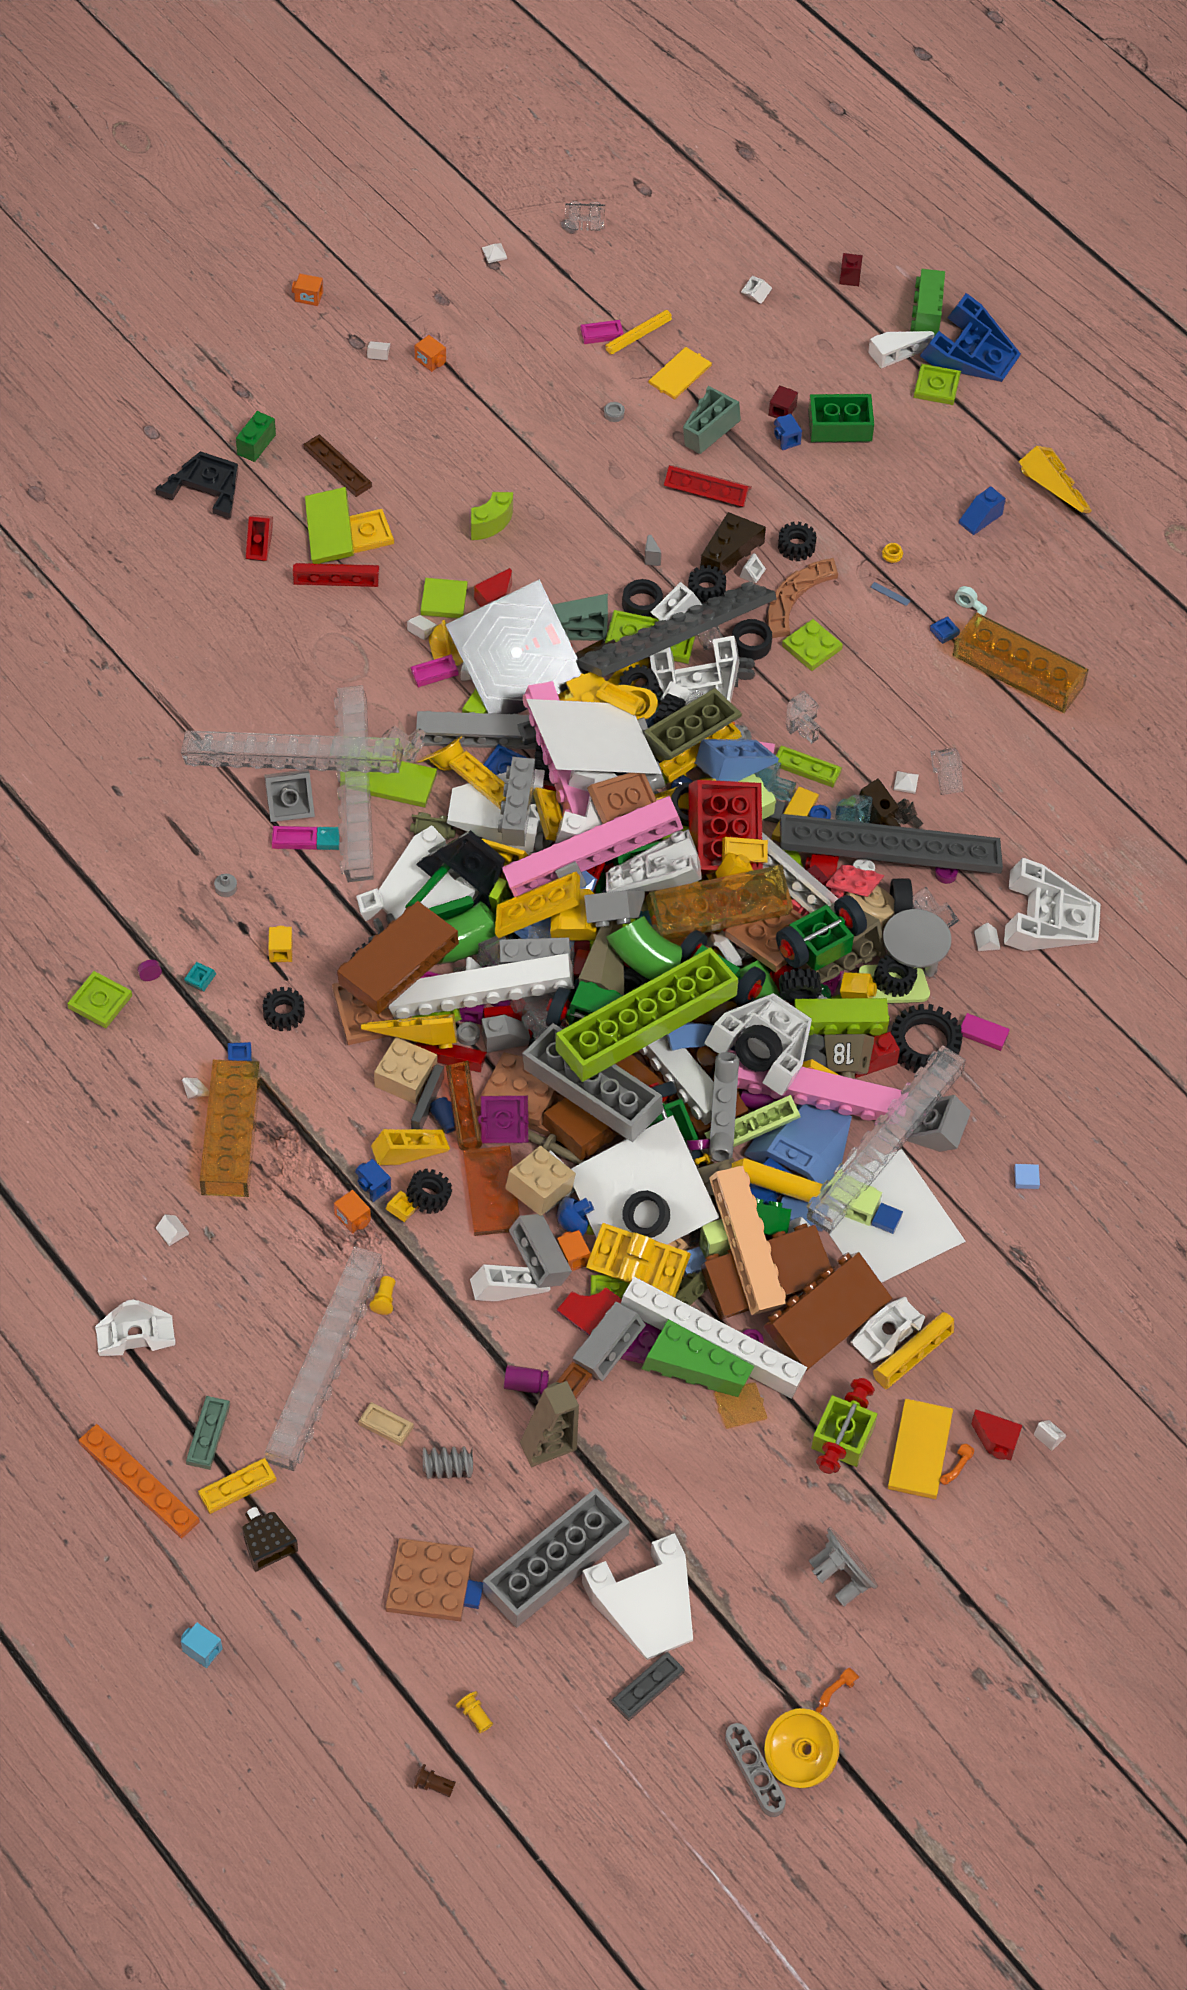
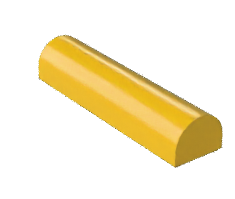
[731,1158,825,1205]
[873,1312,954,1390]

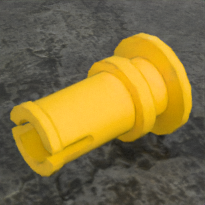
[369,1276,396,1315]
[456,1691,493,1734]

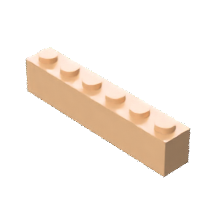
[709,1166,786,1315]

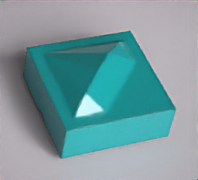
[317,827,340,850]
[184,961,216,992]

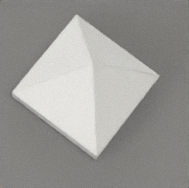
[482,243,507,263]
[894,771,919,794]
[182,1077,211,1099]

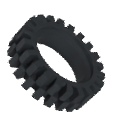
[891,1004,963,1075]

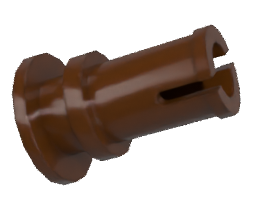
[697,1045,719,1078]
[414,1764,456,1798]

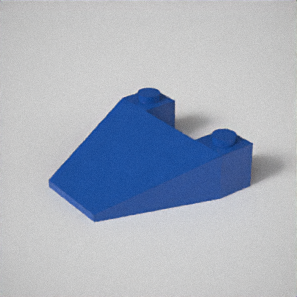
[920,293,1021,382]

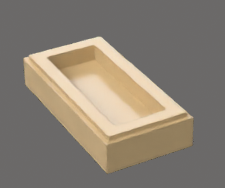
[358,1402,414,1447]

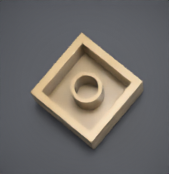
[374,1037,437,1104]
[505,1146,576,1216]

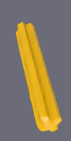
[605,310,672,355]

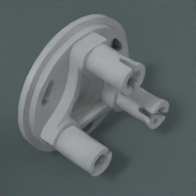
[883,909,951,977]
[809,1527,878,1607]

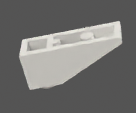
[868,331,934,369]
[470,1265,551,1301]

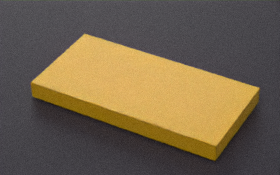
[495,871,580,938]
[888,1399,953,1499]

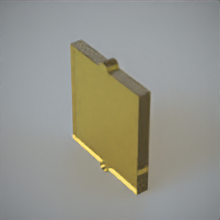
[714,1382,767,1429]

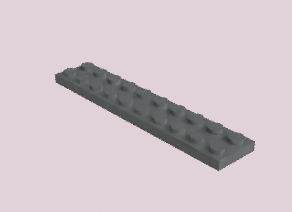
[577,582,776,677]
[780,814,1003,874]

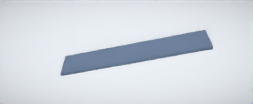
[871,582,910,606]

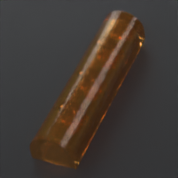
[446,1061,482,1152]

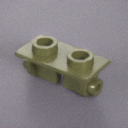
[410,812,457,840]
[675,1271,708,1306]

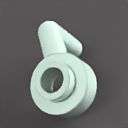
[955,586,987,627]

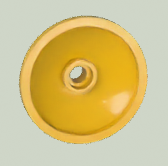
[764,1709,839,1788]

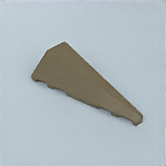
[579,921,624,996]

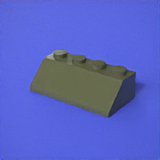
[644,688,742,761]

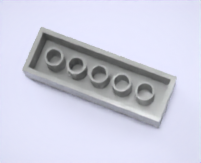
[522,1023,663,1142]
[483,1488,630,1628]

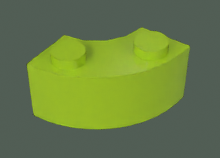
[471,492,514,540]

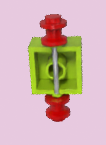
[811,1378,878,1474]

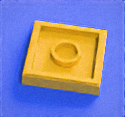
[350,509,394,553]

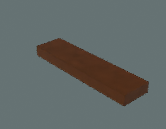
[303,434,372,497]

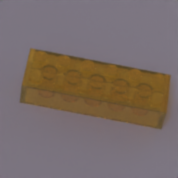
[952,612,1089,713]
[646,865,793,940]
[200,1059,261,1197]

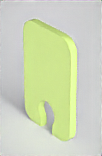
[858,965,930,1003]

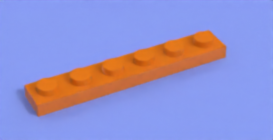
[78,1424,200,1539]

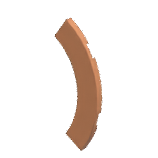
[767,558,838,638]

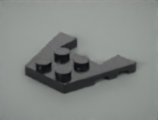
[155,451,238,519]
[416,830,506,910]

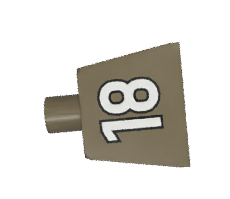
[824,1034,874,1079]

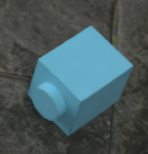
[181,1622,222,1668]

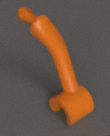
[940,1444,974,1485]
[815,1668,859,1713]

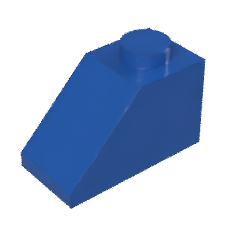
[959,486,1006,535]

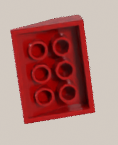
[689,780,763,874]

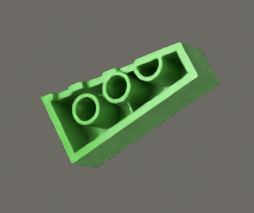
[910,269,945,336]
[642,1319,754,1397]

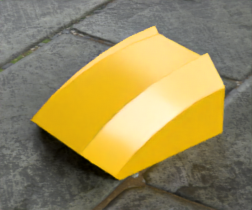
[550,889,598,941]

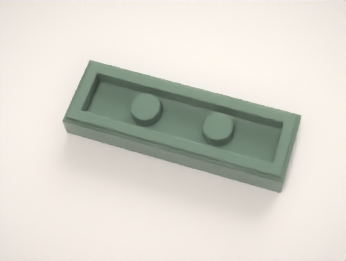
[186,1396,231,1470]

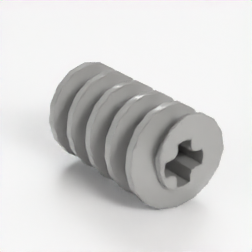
[423,1446,473,1479]

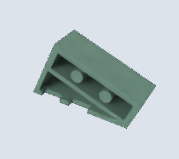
[683,386,741,454]
[552,594,608,641]

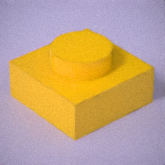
[386,1190,418,1223]

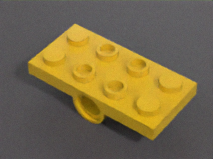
[586,1223,691,1298]

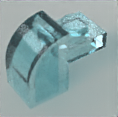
[755,762,796,802]

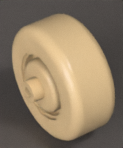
[844,886,894,930]

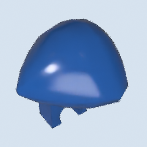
[556,1196,595,1236]

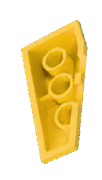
[1018,446,1092,514]
[361,1013,457,1049]

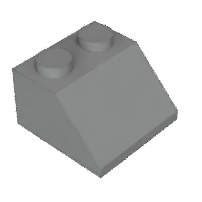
[264,769,315,822]
[584,890,645,927]
[905,1095,971,1152]

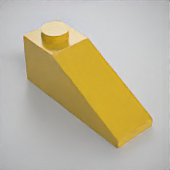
[371,1129,450,1165]

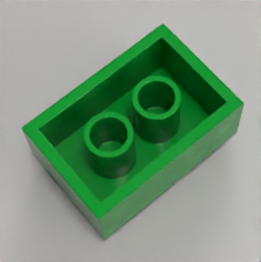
[808,394,874,442]

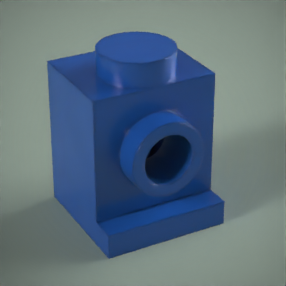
[774,414,802,451]
[355,1159,391,1202]

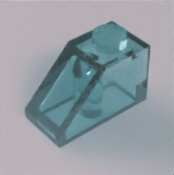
[835,795,873,823]

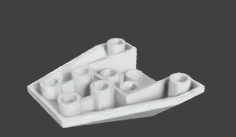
[606,829,702,892]

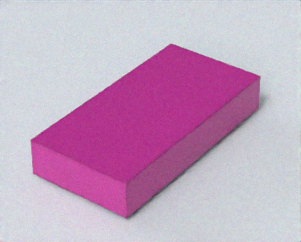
[580,320,624,344]
[411,654,459,687]
[272,826,317,850]
[961,1013,1010,1051]

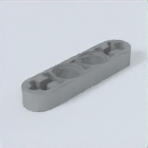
[725,1723,786,1817]

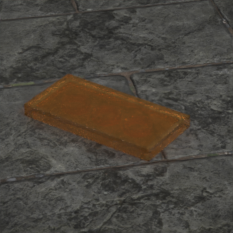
[463,1146,520,1236]

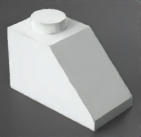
[651,582,702,621]

